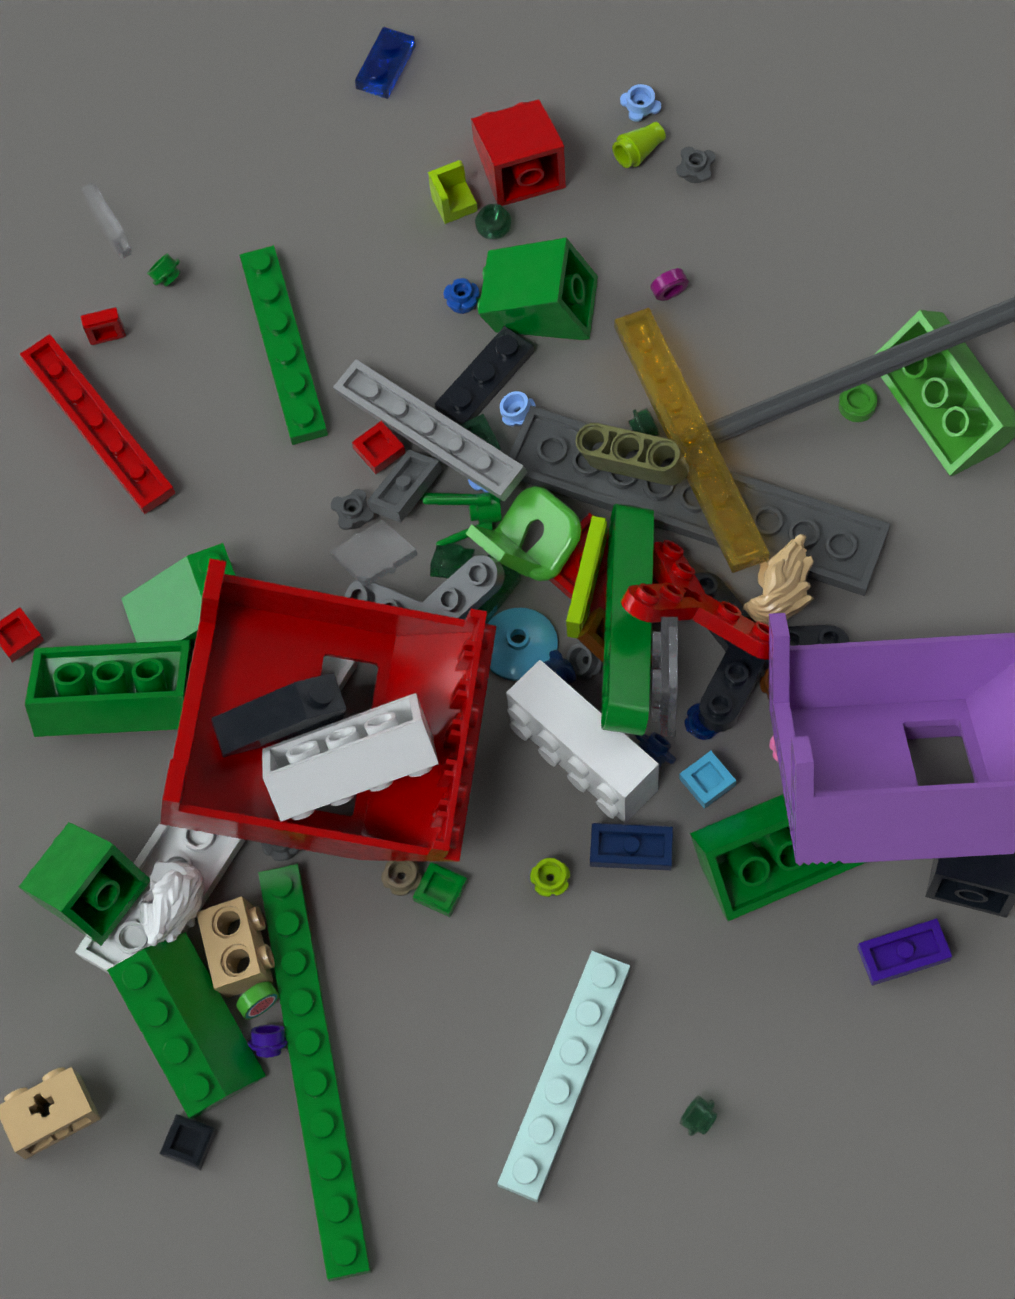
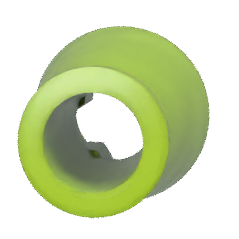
[612,122,666,168]

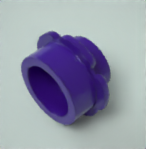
[248,1024,288,1058]

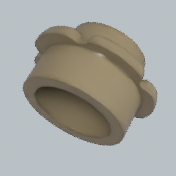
[381,861,421,896]

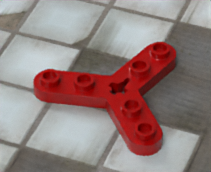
[621,540,769,660]

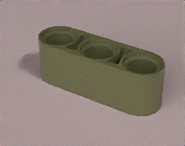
[575,423,689,486]

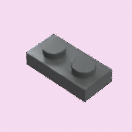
[367,449,442,523]

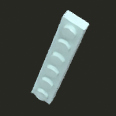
[497,951,630,1203]

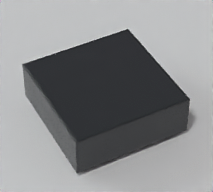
[159,1114,217,1171]

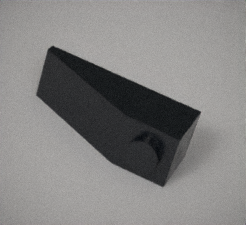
[211,672,346,758]

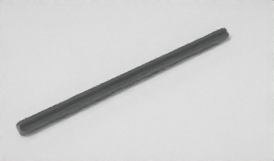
[687,297,1015,452]

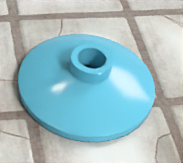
[487,608,558,681]

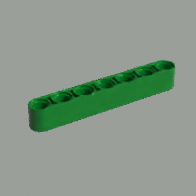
[601,503,654,736]

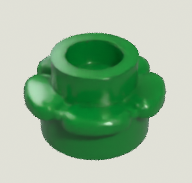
[147,253,181,287]

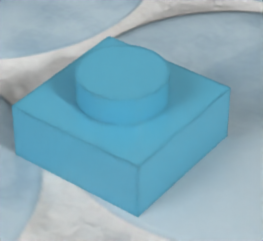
[679,751,736,809]

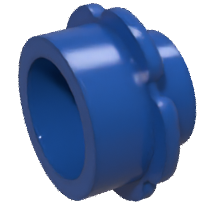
[443,278,480,314]

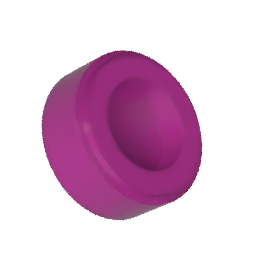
[650,268,689,301]

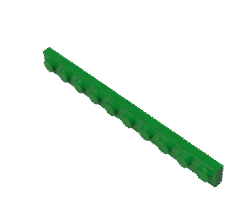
[258,864,372,1282]

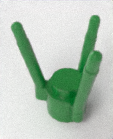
[420,493,502,548]

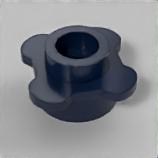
[543,650,576,685]
[635,732,676,768]

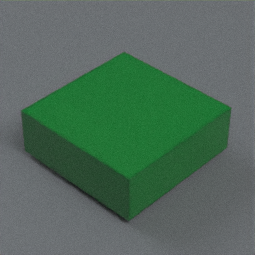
[413,862,468,917]

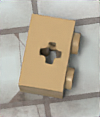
[0,1067,101,1160]

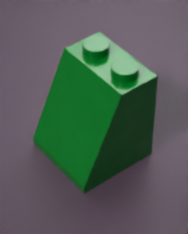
[477,237,598,340]
[19,822,150,946]

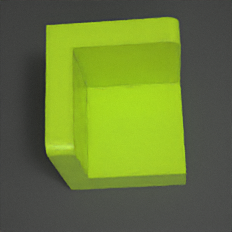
[428,160,478,224]

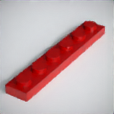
[20,334,176,514]

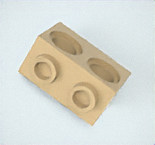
[197,896,275,998]

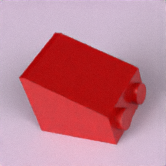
[471,99,566,207]

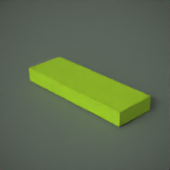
[566,516,608,639]

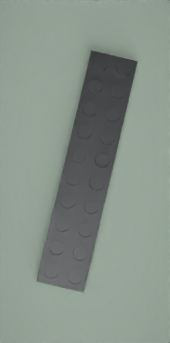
[508,406,890,596]

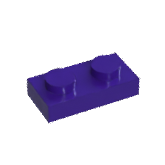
[857,918,952,986]

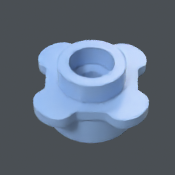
[620,84,661,122]

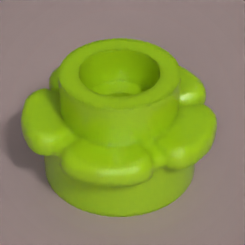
[530,858,570,897]

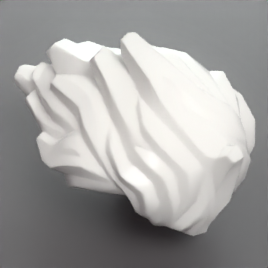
[138,861,206,946]

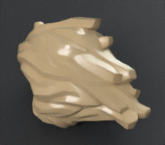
[743,534,814,625]

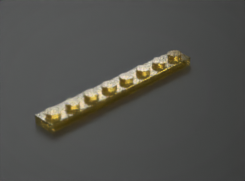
[614,308,769,573]

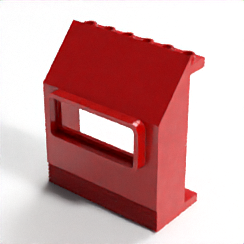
[160,558,497,862]

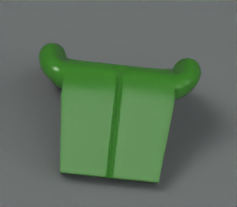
[466,486,581,581]

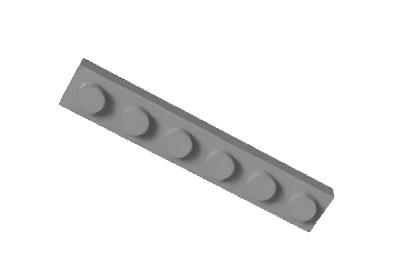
[333,359,528,502]

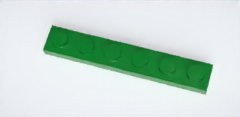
[239,245,328,445]

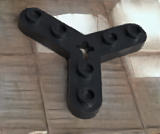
[695,572,850,732]

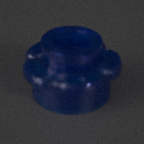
[684,703,719,740]

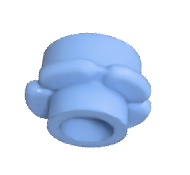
[500,391,536,427]

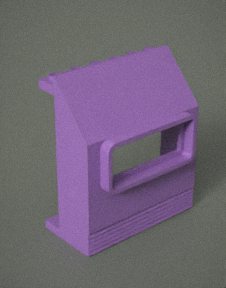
[769,613,1015,866]

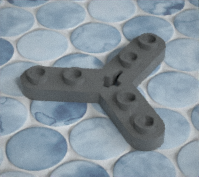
[345,555,504,620]

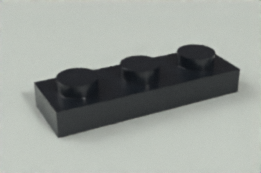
[435,326,534,429]

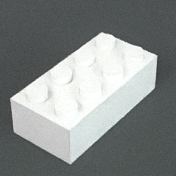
[506,660,659,824]
[262,693,439,821]

